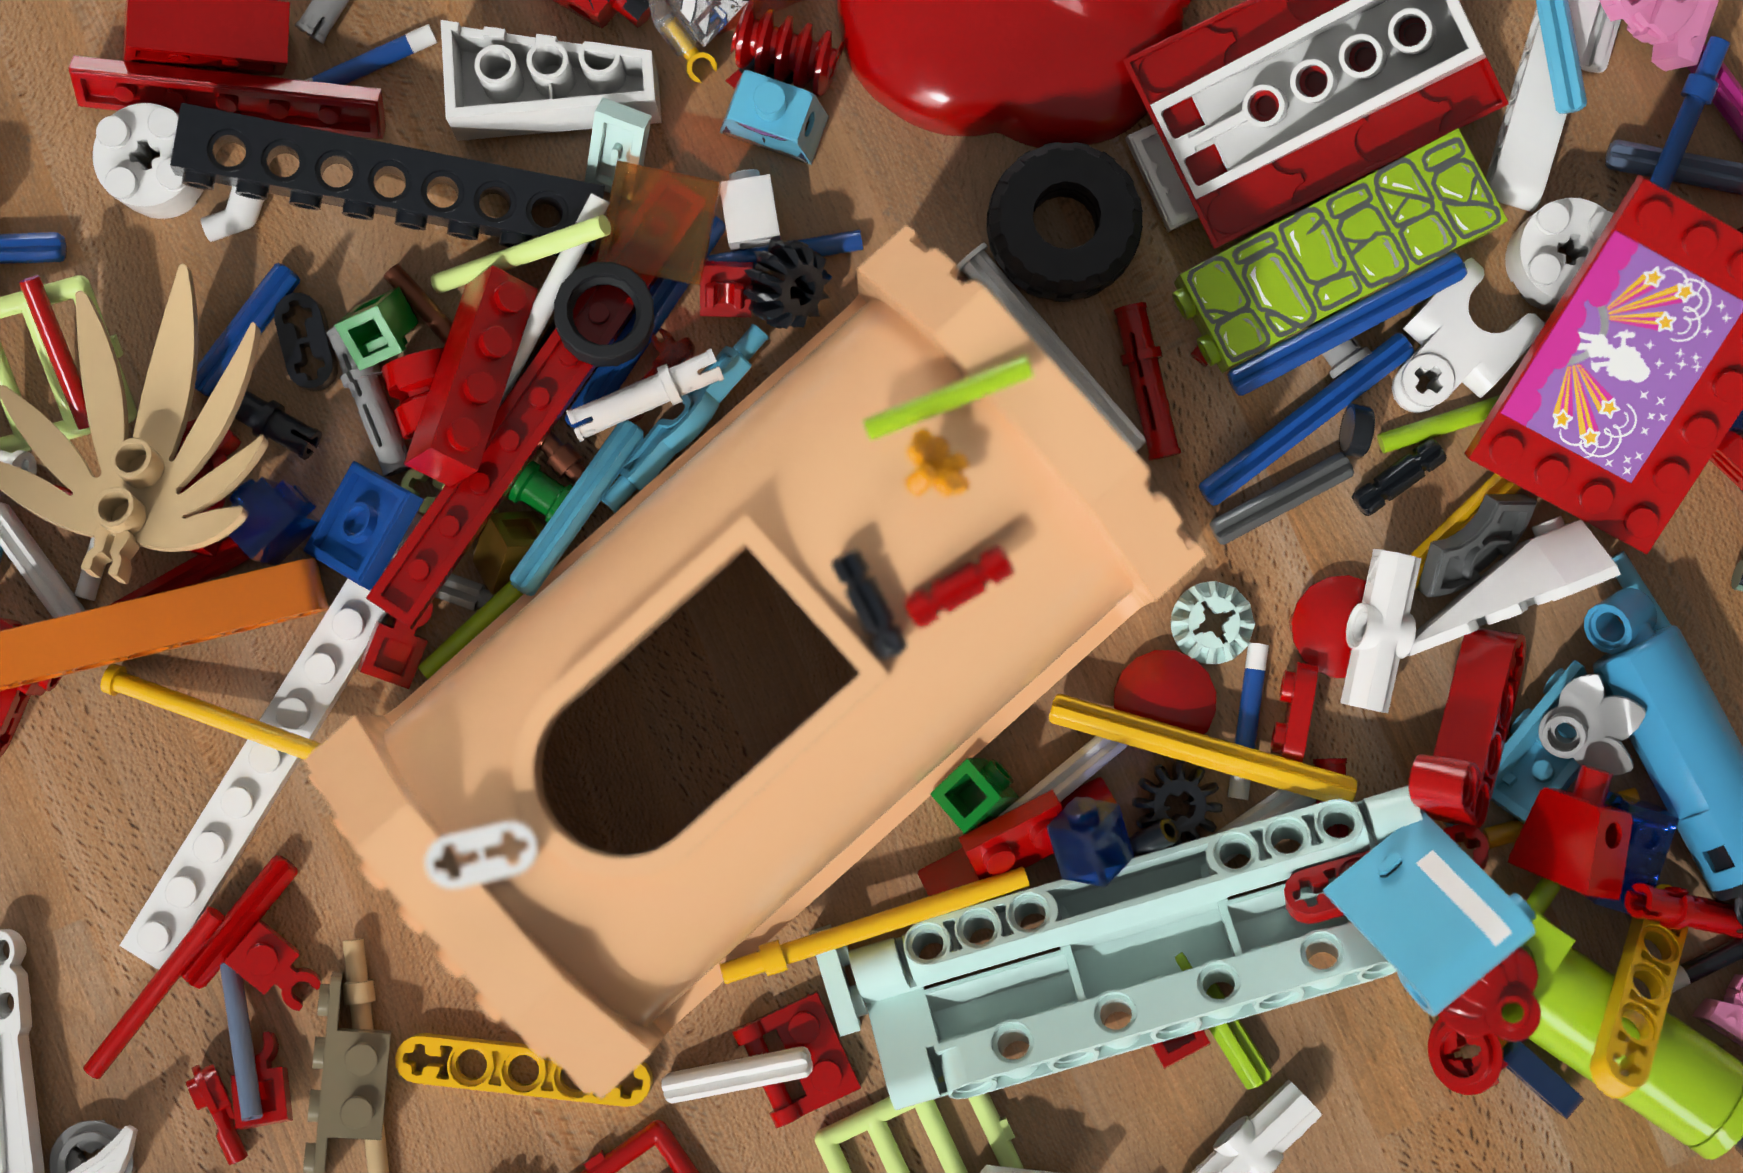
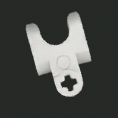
[1391,257,1545,413]

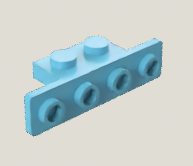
[1443,660,1587,828]

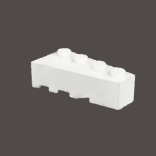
[441,20,662,141]

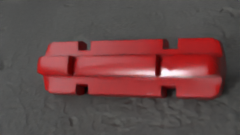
[905,546,1015,628]

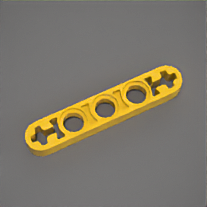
[1590,884,1689,1098]
[395,1033,653,1107]

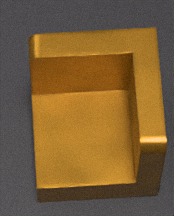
[473,511,544,595]

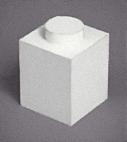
[719,169,781,251]

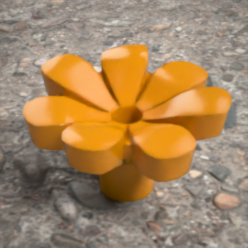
[905,428,970,496]

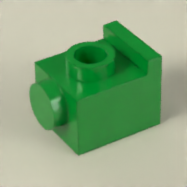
[334,286,419,371]

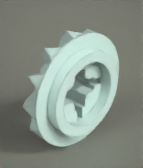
[1171,581,1255,664]

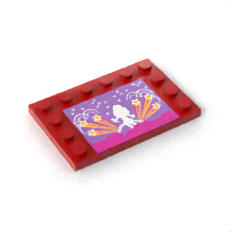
[1464,175,1743,554]

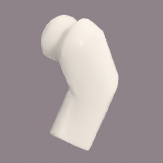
[201,186,264,242]

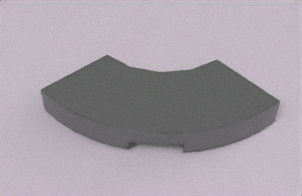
[1417,494,1537,597]

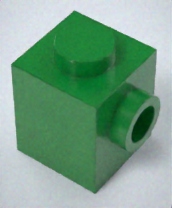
[930,758,1019,834]

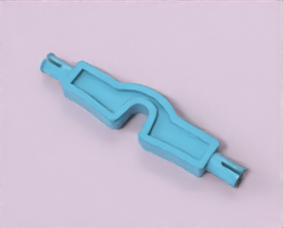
[601,323,769,513]

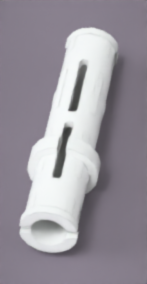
[566,348,725,442]

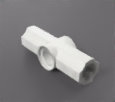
[1340,549,1421,713]
[1191,1079,1322,1173]

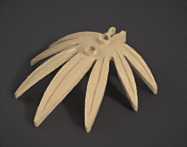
[0,263,269,584]

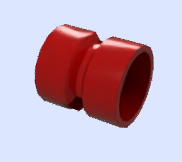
[381,348,444,439]

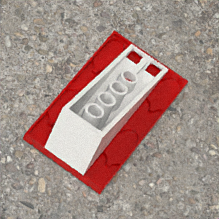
[1123,0,1509,249]

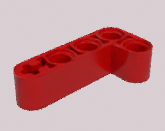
[1409,628,1526,828]

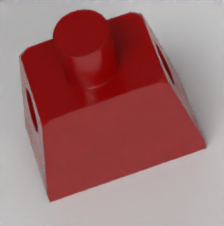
[1507,765,1633,900]

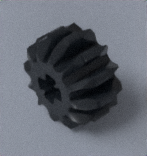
[743,240,833,329]
[1132,760,1223,847]

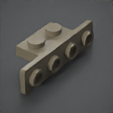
[303,972,391,1173]

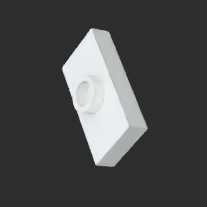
[1125,124,1199,232]

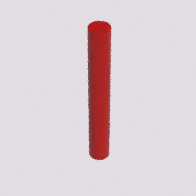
[19,275,89,430]

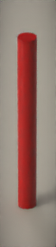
[83,907,225,1079]

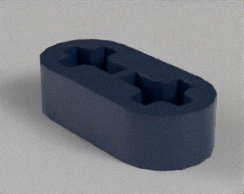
[1502,1039,1584,1119]

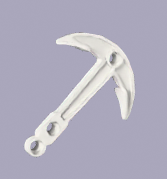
[0,929,138,1173]

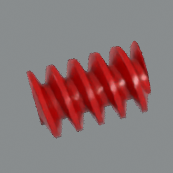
[730,1,845,97]

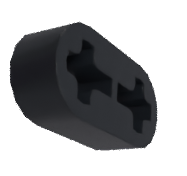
[274,293,338,391]

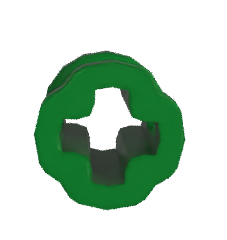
[508,460,573,523]

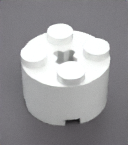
[92,103,204,219]
[1505,198,1614,312]

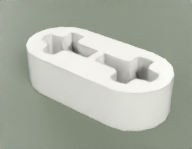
[425,821,538,890]

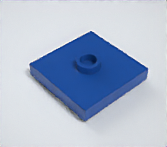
[303,461,424,591]

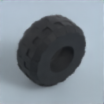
[987,142,1143,302]

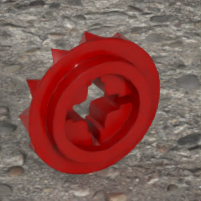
[1428,1018,1508,1095]

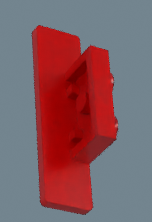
[918,778,1123,896]

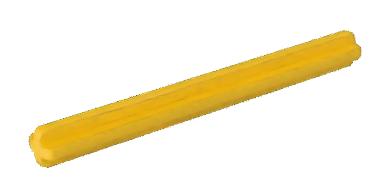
[1049,694,1357,802]

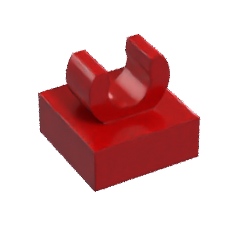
[700,261,753,318]

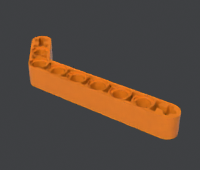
[0,558,329,691]

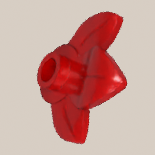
[1437,947,1541,1042]

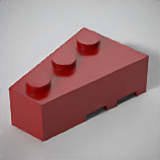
[123,0,290,76]

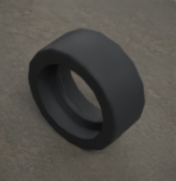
[554,262,654,367]

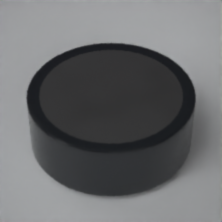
[1339,403,1375,458]

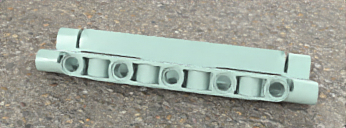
[848,785,1422,1110]

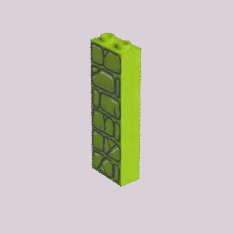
[1172,129,1508,373]

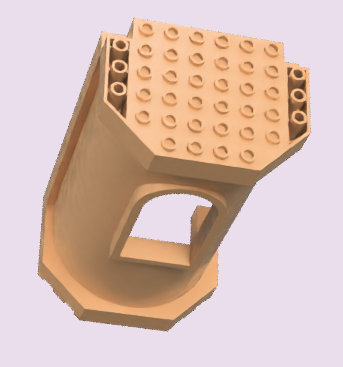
[304,225,1206,1098]

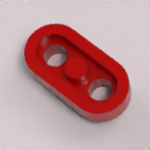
[1270,662,1318,763]

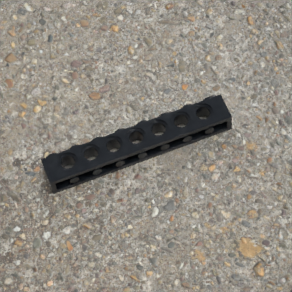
[170,103,605,257]

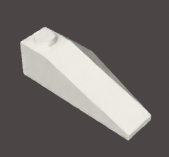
[1406,516,1621,657]

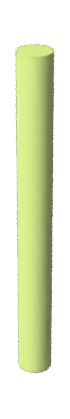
[431,215,611,294]

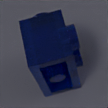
[229,477,319,566]

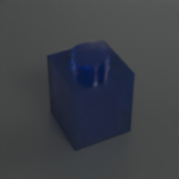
[1046,797,1134,887]

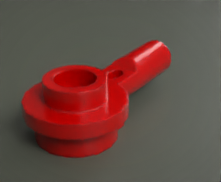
[185,1063,248,1165]

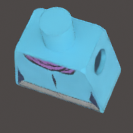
[720,70,829,165]

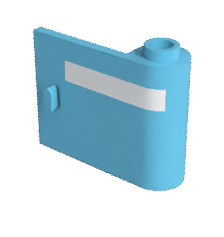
[1323,810,1536,1017]

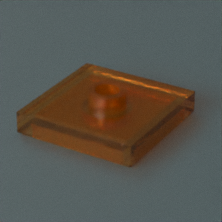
[597,160,721,286]

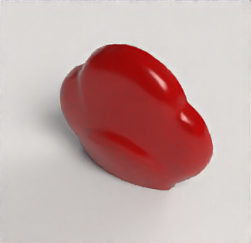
[837,0,1191,148]

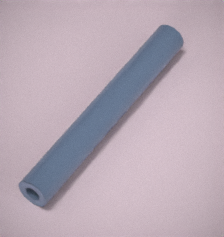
[220,963,263,1121]

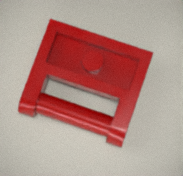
[732,990,861,1128]

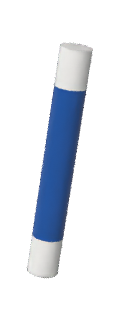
[305,24,438,85]
[1227,643,1269,800]

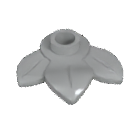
[1539,674,1646,776]

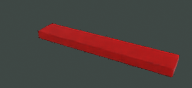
[68,55,386,139]

